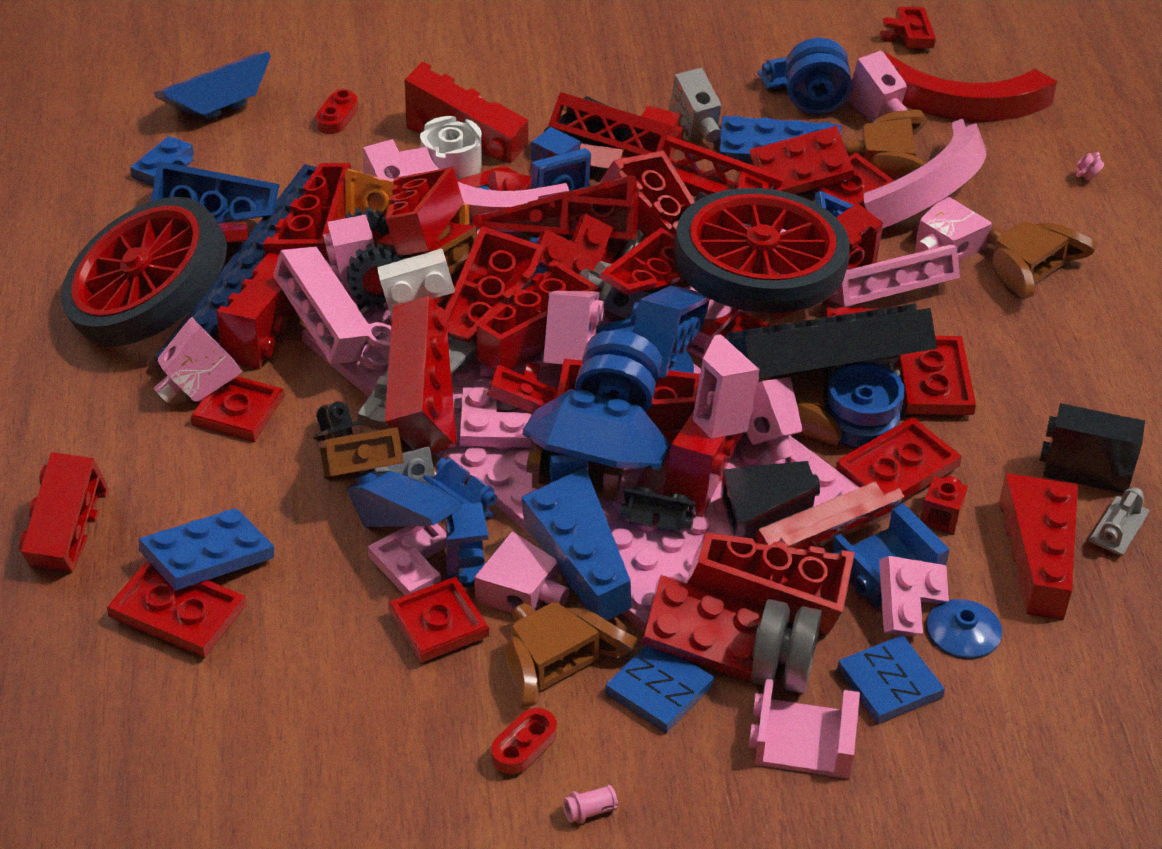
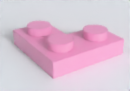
[460,387,532,448]
[368,524,446,595]
[879,556,949,637]

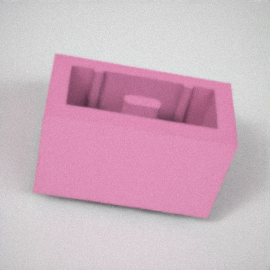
[543,291,604,364]
[692,334,759,439]

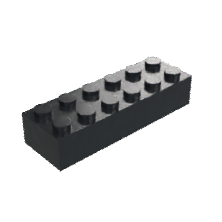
[727,303,937,378]

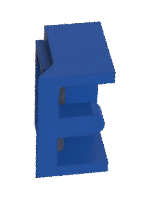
[445,502,488,588]

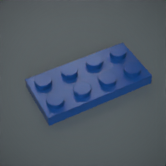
[720,116,841,164]

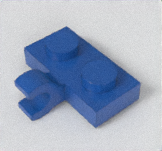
[130,136,194,185]

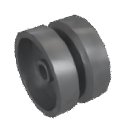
[751,599,822,694]

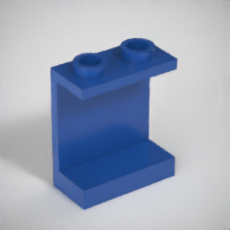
[832,503,950,608]

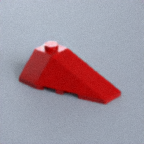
[445,226,545,343]
[599,227,684,295]

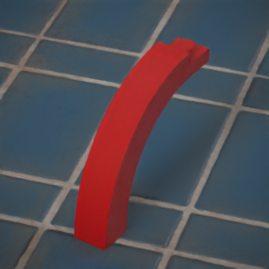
[884,52,1057,122]

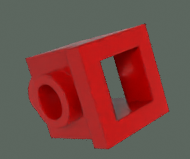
[920,476,968,534]

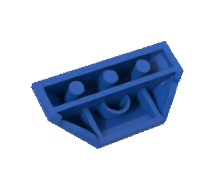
[154,51,271,119]
[522,389,671,470]

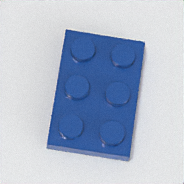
[139,508,274,590]

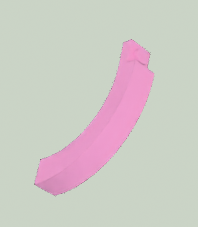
[864,119,987,228]
[399,147,569,232]

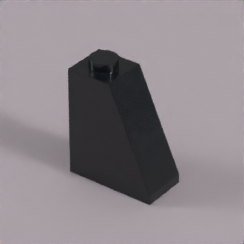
[721,461,820,541]

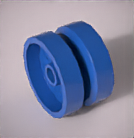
[785,37,853,115]
[575,330,662,413]
[825,361,904,448]

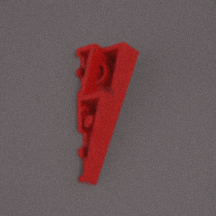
[472,175,639,240]

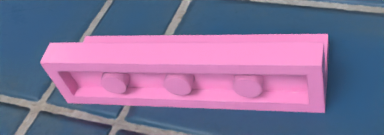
[828,245,960,307]

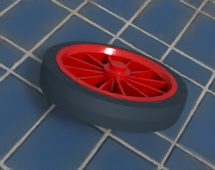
[674,188,849,313]
[61,197,227,346]

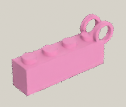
[273,247,391,371]

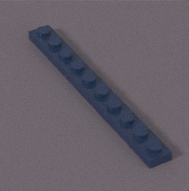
[155,164,317,369]

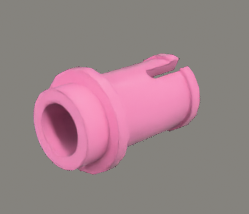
[563,785,618,824]

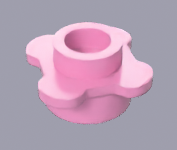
[1075,151,1104,181]

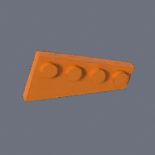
[345,169,469,225]

